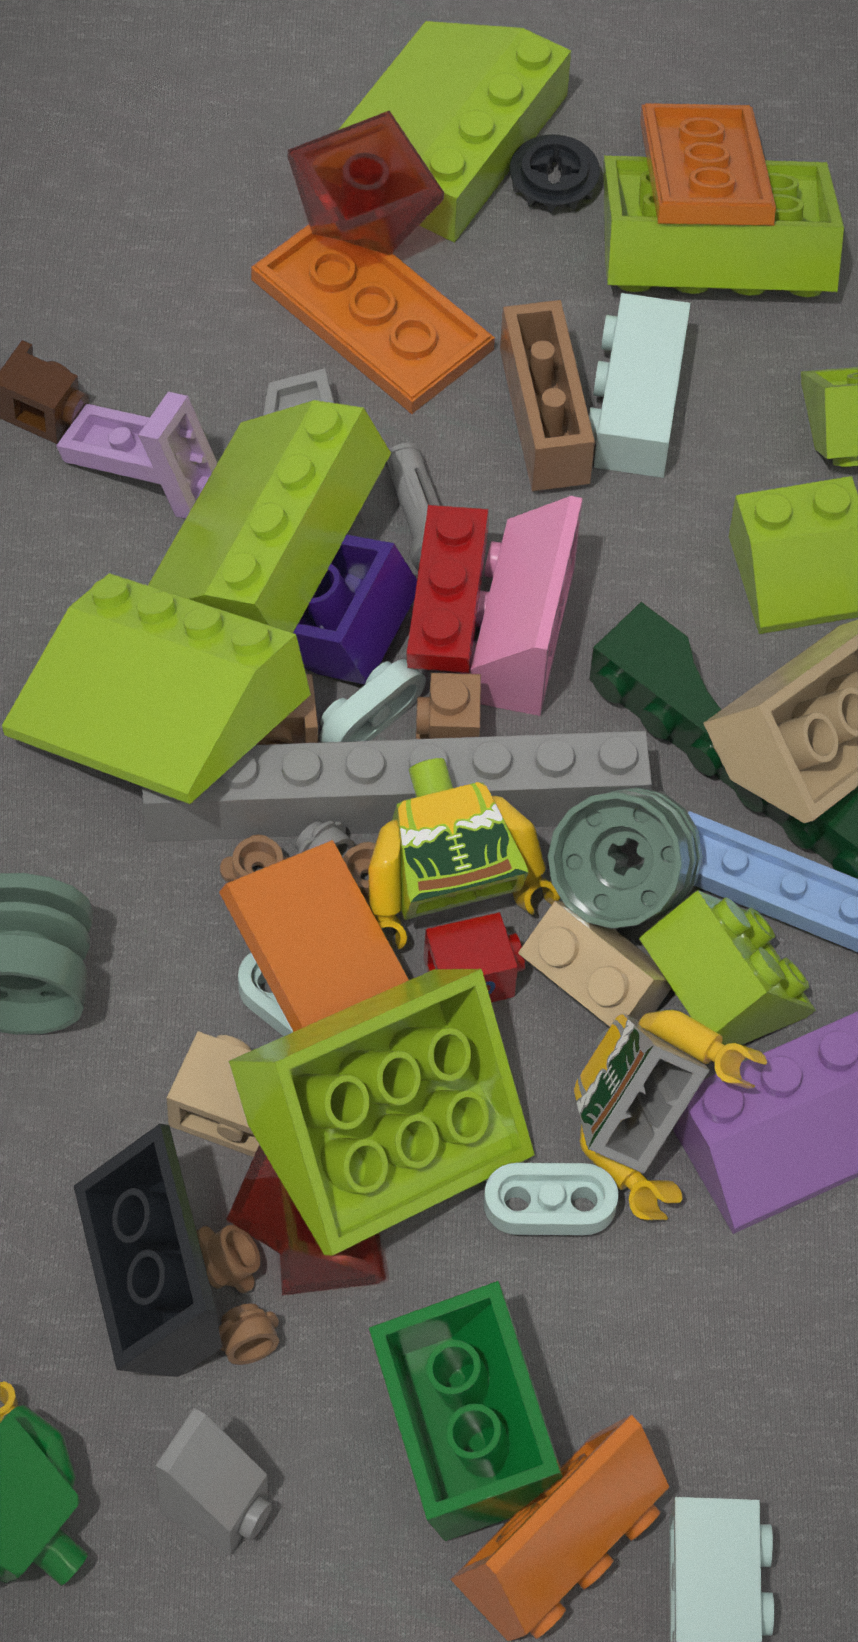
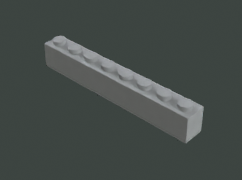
[142,731,652,842]

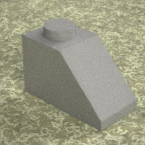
[155,1408,272,1555]

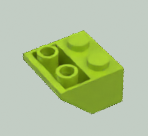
[639,890,816,1045]

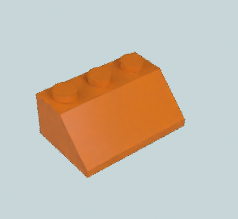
[450,1415,669,1642]

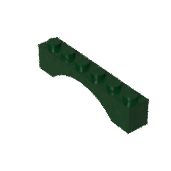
[589,602,858,879]

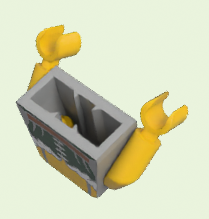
[574,1010,767,1220]

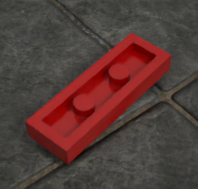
[406,505,489,673]

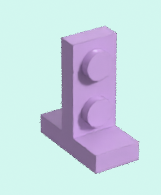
[56,392,217,519]

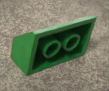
[369,1281,563,1541]

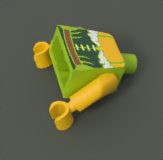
[368,758,560,950]

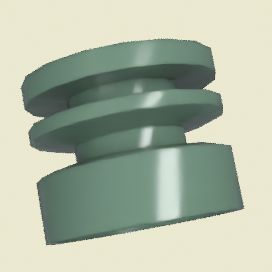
[548,787,703,929]
[0,873,93,1035]

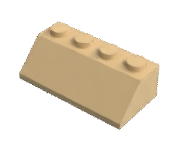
[703,620,858,823]

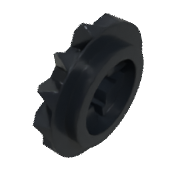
[509,134,600,213]

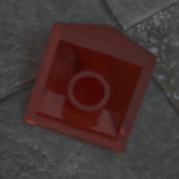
[287,110,444,256]
[226,1145,386,1295]

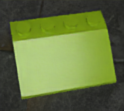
[310,21,571,243]
[603,155,844,297]
[148,400,391,633]
[2,573,311,804]
[229,969,535,1256]

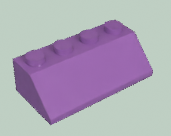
[673,1011,858,1234]

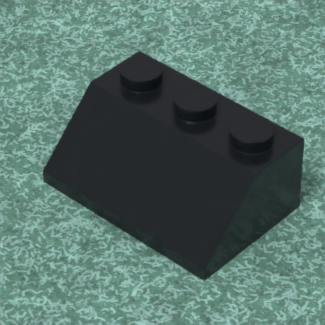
[74,1123,222,1377]

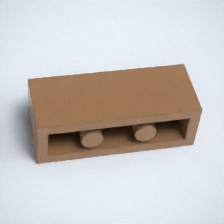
[500,300,595,491]

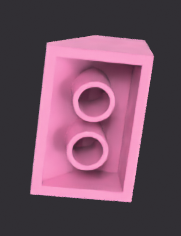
[460,496,583,716]

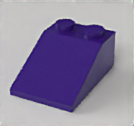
[293,534,417,684]

